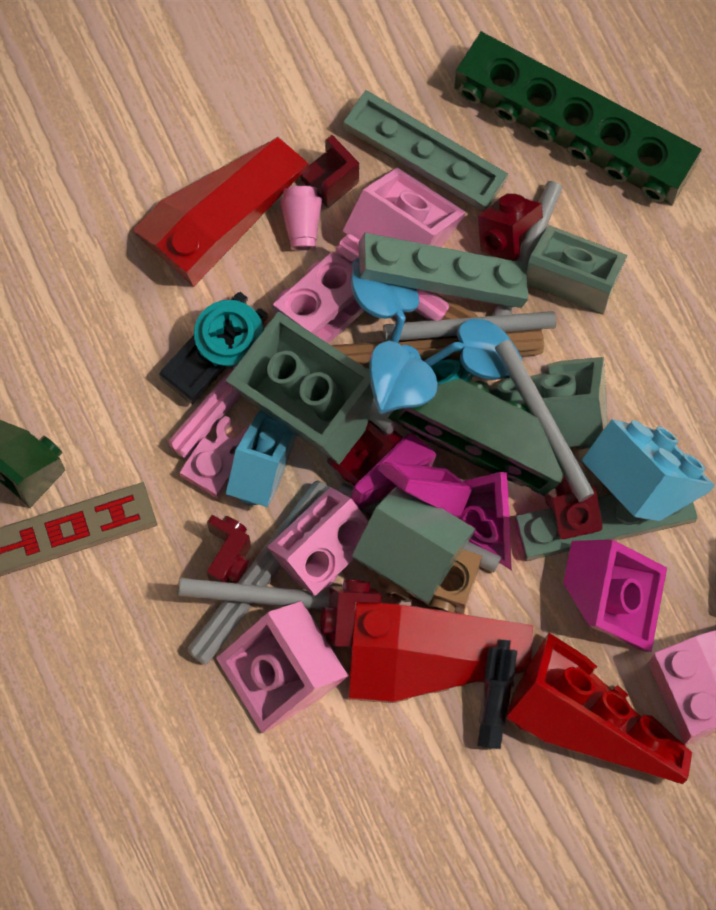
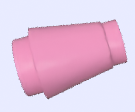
[280,186,322,251]

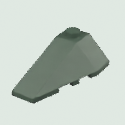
[475,357,608,449]

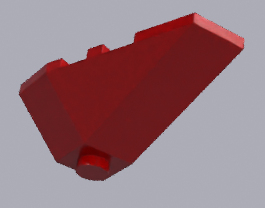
[132,137,309,287]

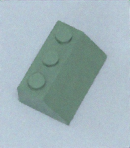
[226,311,374,464]

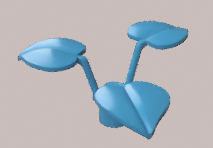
[350,258,522,414]

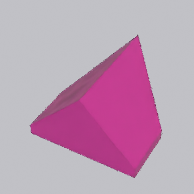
[458,472,512,571]

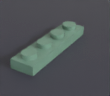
[343,90,508,212]
[359,233,528,308]
[515,494,698,562]

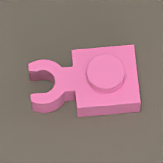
[180,416,248,499]

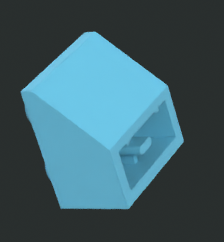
[582,419,715,521]

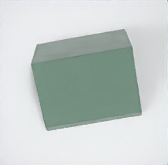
[527,225,627,314]
[352,486,475,605]

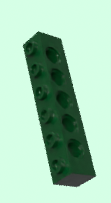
[454,31,702,206]

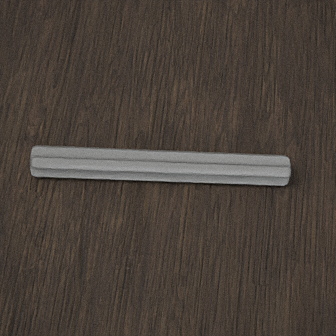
[188,480,330,665]

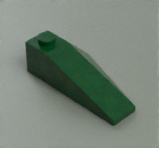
[0,420,66,508]

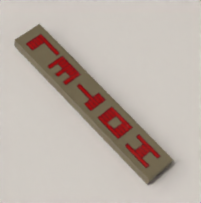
[0,482,158,577]

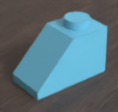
[226,411,296,507]

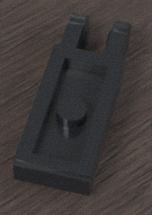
[159,292,269,405]

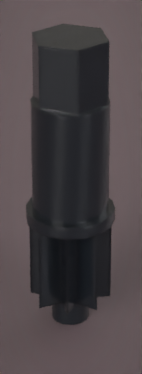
[477,639,518,749]

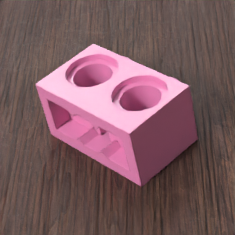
[273,251,364,344]
[267,487,369,596]

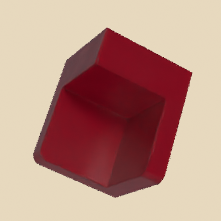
[300,135,359,208]

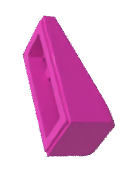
[350,433,436,510]
[379,461,472,518]

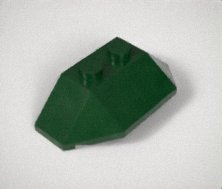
[388,378,563,496]

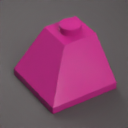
[563,539,667,652]

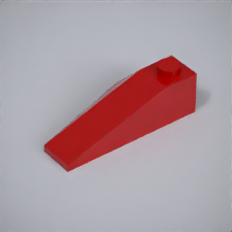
[349,602,533,703]
[506,633,693,784]

